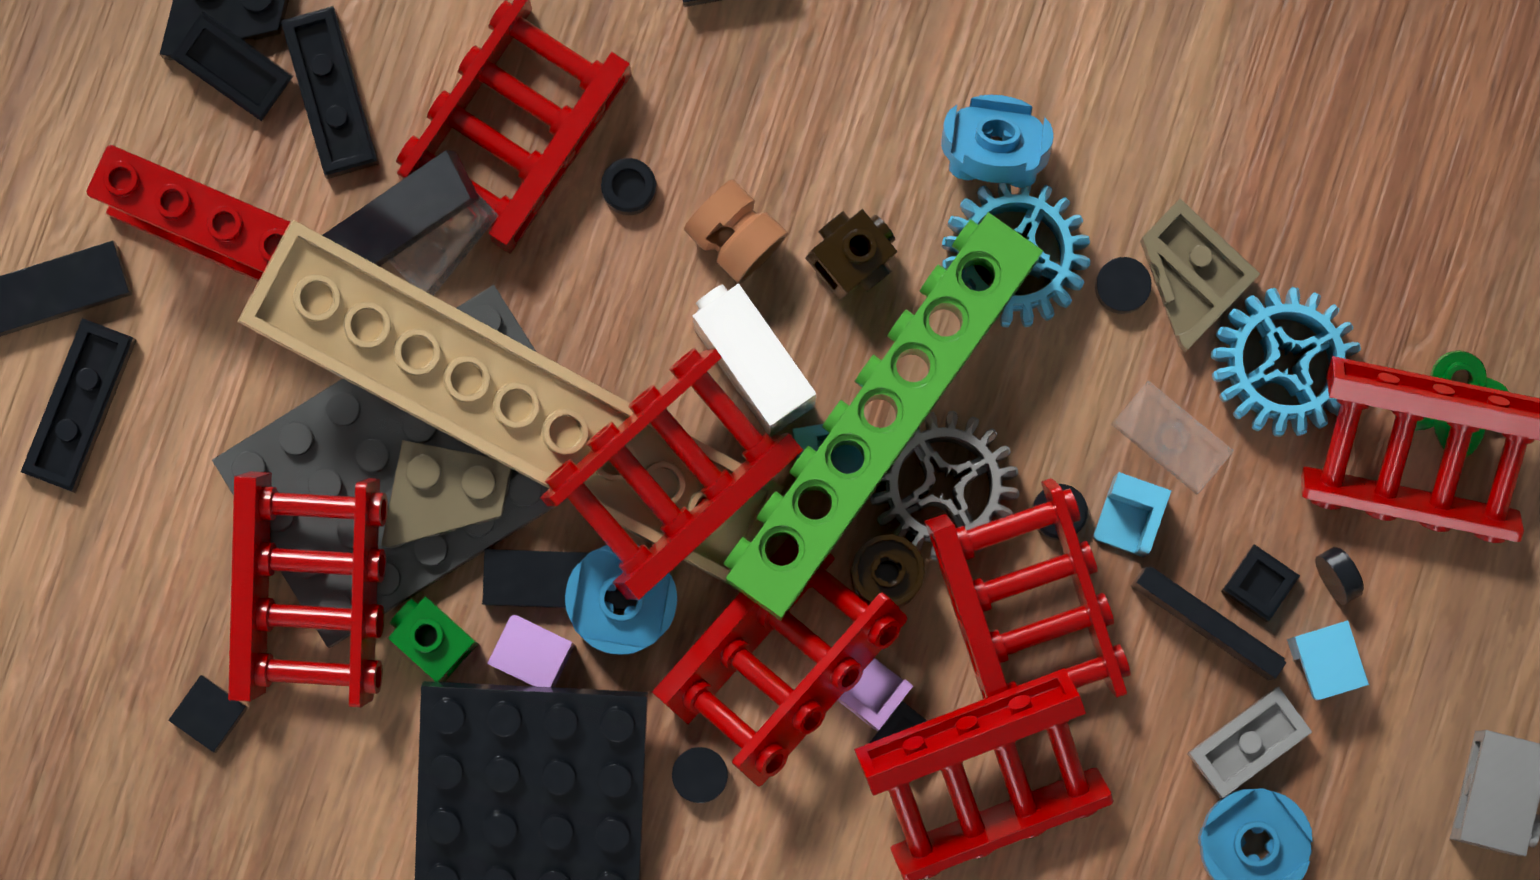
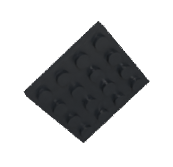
[415,681,648,880]

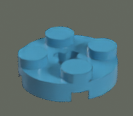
[941,95,1053,188]
[565,545,677,655]
[1198,788,1313,880]

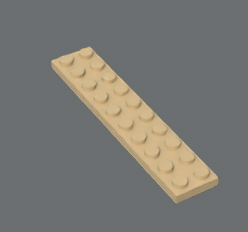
[237,220,784,585]

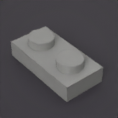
[1187,687,1312,798]

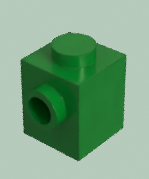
[388,596,479,682]

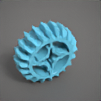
[941,183,1090,328]
[1211,287,1361,437]

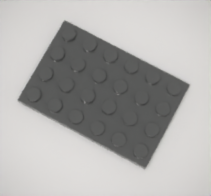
[212,285,568,648]

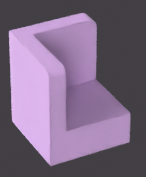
[487,615,575,687]
[837,658,913,731]

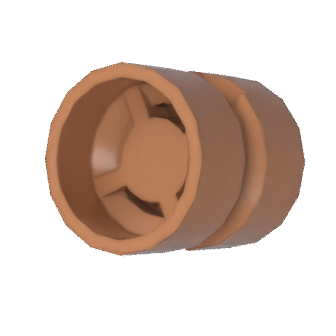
[684,179,788,284]

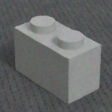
[1450,730,1540,856]

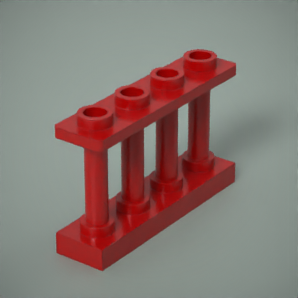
[396,0,632,254]
[86,145,290,281]
[540,348,803,600]
[1301,356,1540,543]
[228,471,388,708]
[924,478,1131,699]
[652,538,908,787]
[854,668,1114,880]

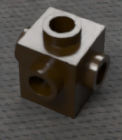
[805,209,898,300]

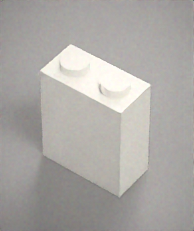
[692,284,816,437]

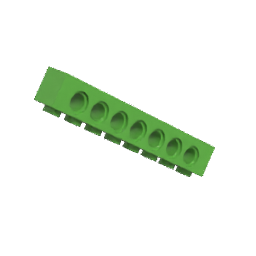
[724,212,1043,621]

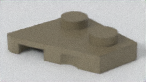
[1140,199,1260,352]
[381,440,512,549]

